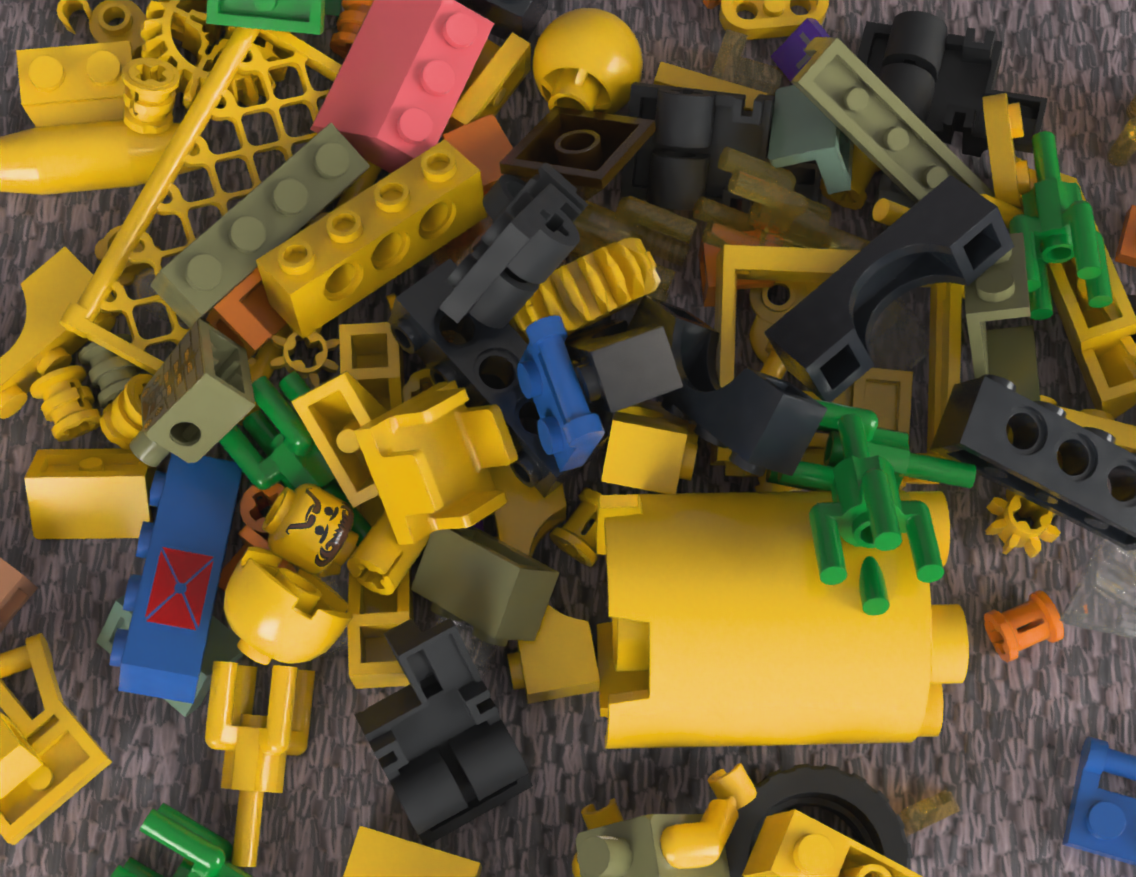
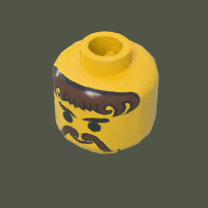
[262,483,359,574]

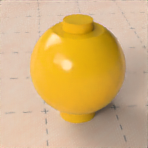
[533,8,643,114]

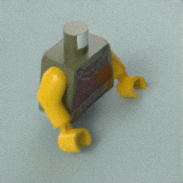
[572,763,757,877]

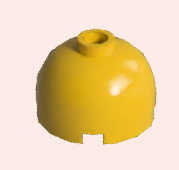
[223,547,353,665]

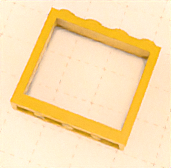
[710,244,962,484]

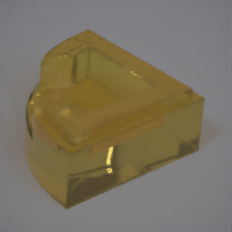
[898,790,961,837]

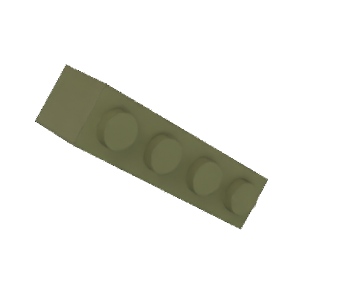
[150,123,370,328]

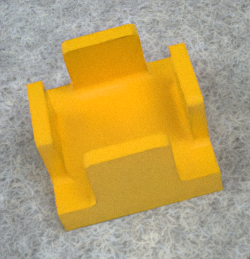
[354,380,518,545]

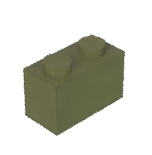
[411,526,560,646]

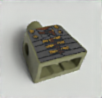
[129,318,255,467]

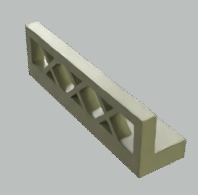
[791,37,995,204]

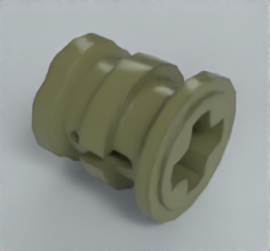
[78,334,142,409]

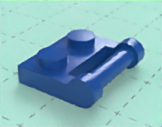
[517,315,605,472]
[1062,736,1136,866]

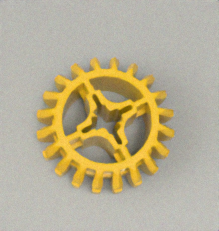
[140,0,291,110]
[509,237,661,344]

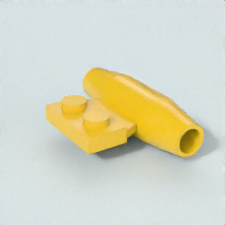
[0,41,202,195]

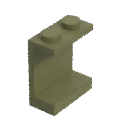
[964,232,1040,401]

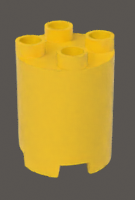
[596,490,969,749]

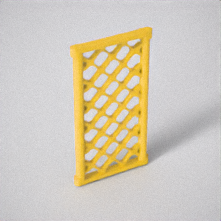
[59,26,382,426]

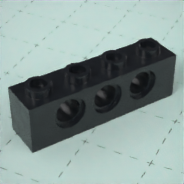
[388,258,610,498]
[930,374,1136,551]

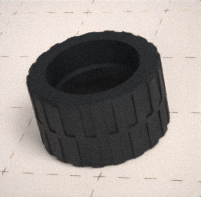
[725,763,913,877]

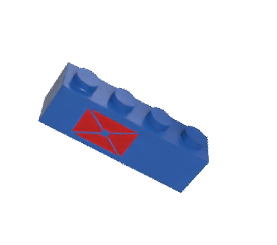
[109,453,242,704]

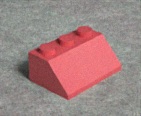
[310,0,494,173]

